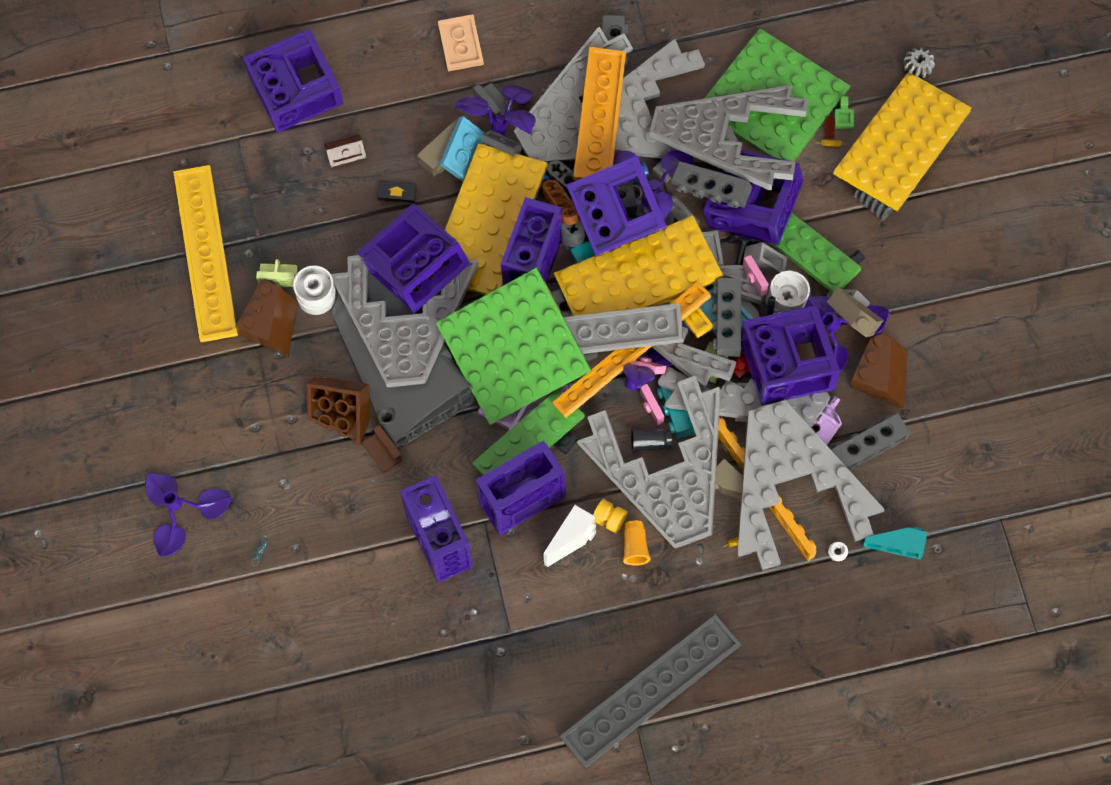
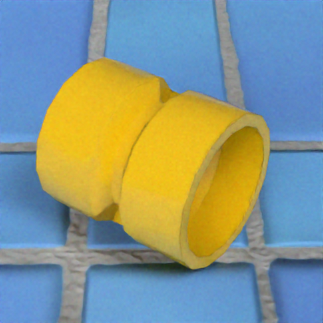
[593,499,628,533]

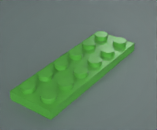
[770,203,861,293]
[472,388,585,476]

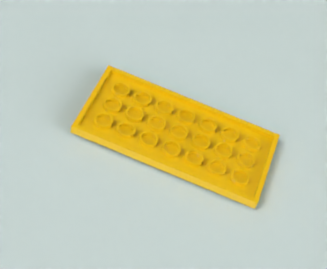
[833,72,972,212]
[428,143,548,295]
[554,215,723,316]

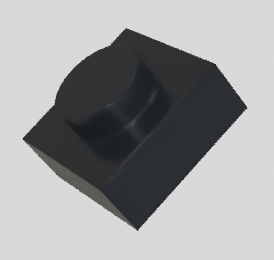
[552,432,578,455]

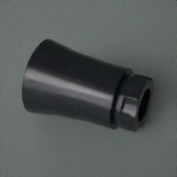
[631,426,672,453]

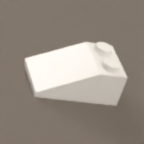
[544,505,596,567]

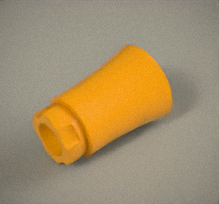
[623,520,651,566]

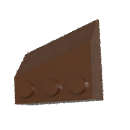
[235,279,298,357]
[850,332,908,409]
[307,375,370,445]

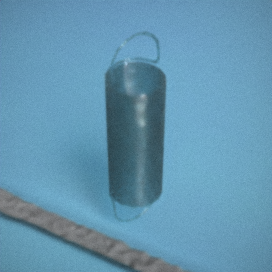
[251,536,270,566]

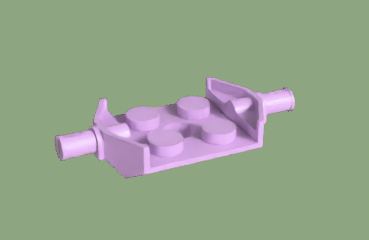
[814,396,842,445]

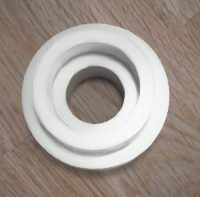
[828,542,848,561]

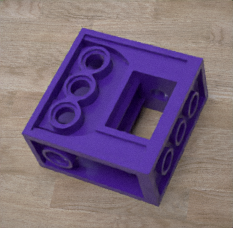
[243,29,343,133]
[703,150,804,245]
[567,156,667,257]
[501,197,562,286]
[357,203,470,313]
[741,305,840,406]
[476,441,566,536]
[400,475,473,583]

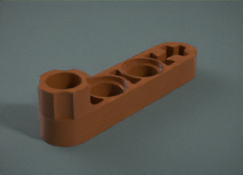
[542,180,579,225]

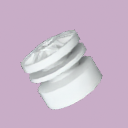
[765,271,810,314]

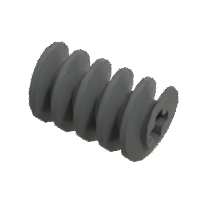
[854,189,893,221]
[561,220,585,253]

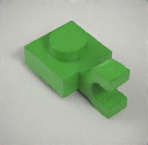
[835,96,854,129]

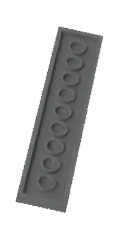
[560,614,741,769]

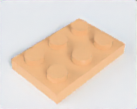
[438,14,484,72]

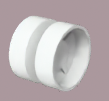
[293,266,336,315]

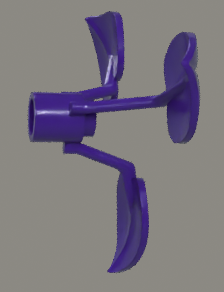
[455,85,536,136]
[613,151,693,219]
[806,296,889,371]
[623,349,673,390]
[146,473,232,557]

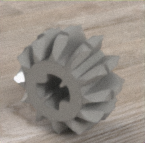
[903,47,935,79]

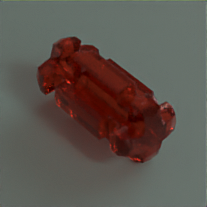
[825,116,835,138]

